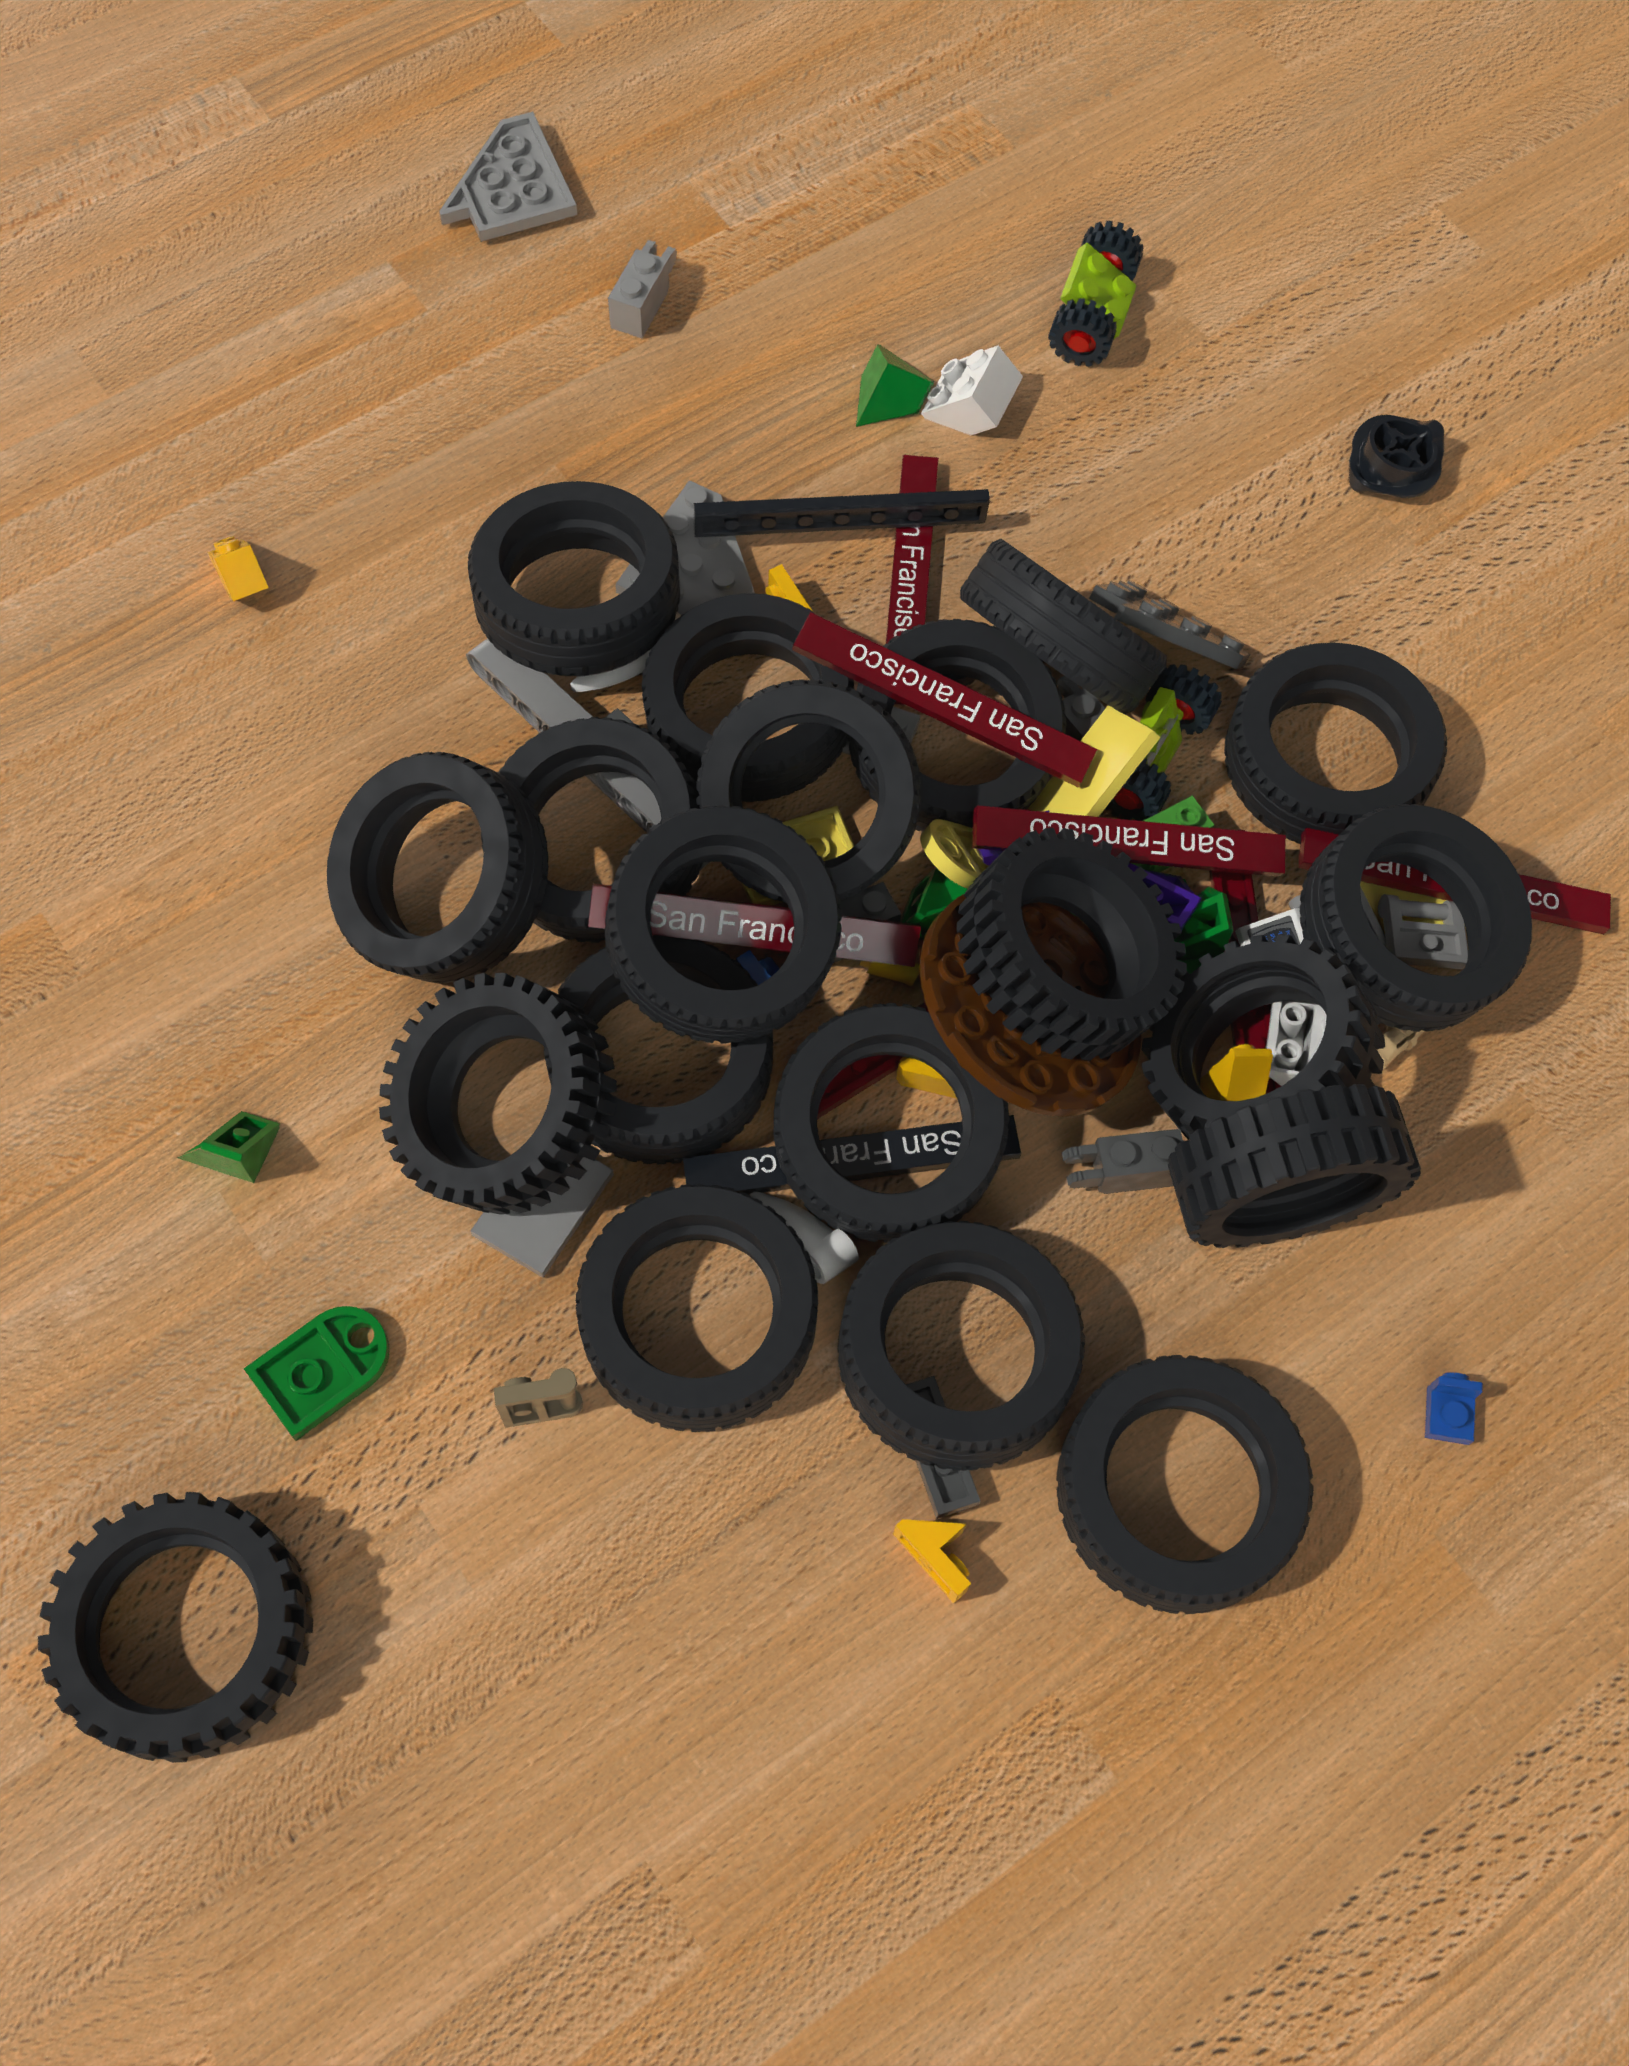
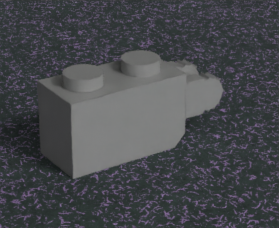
[608,240,677,338]

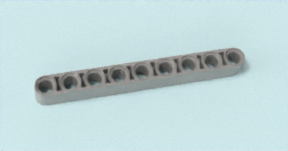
[466,638,710,871]

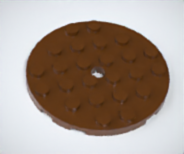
[920,894,1141,1117]

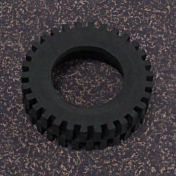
[957,828,1187,1060]
[379,973,617,1214]

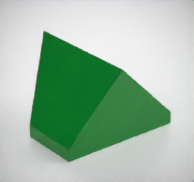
[856,345,934,427]
[900,867,967,940]
[1174,887,1233,959]
[177,1111,280,1183]

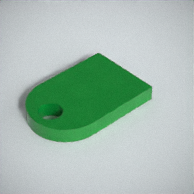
[243,1306,389,1441]

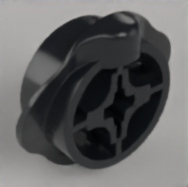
[1349,415,1445,498]

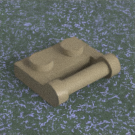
[494,1368,583,1428]

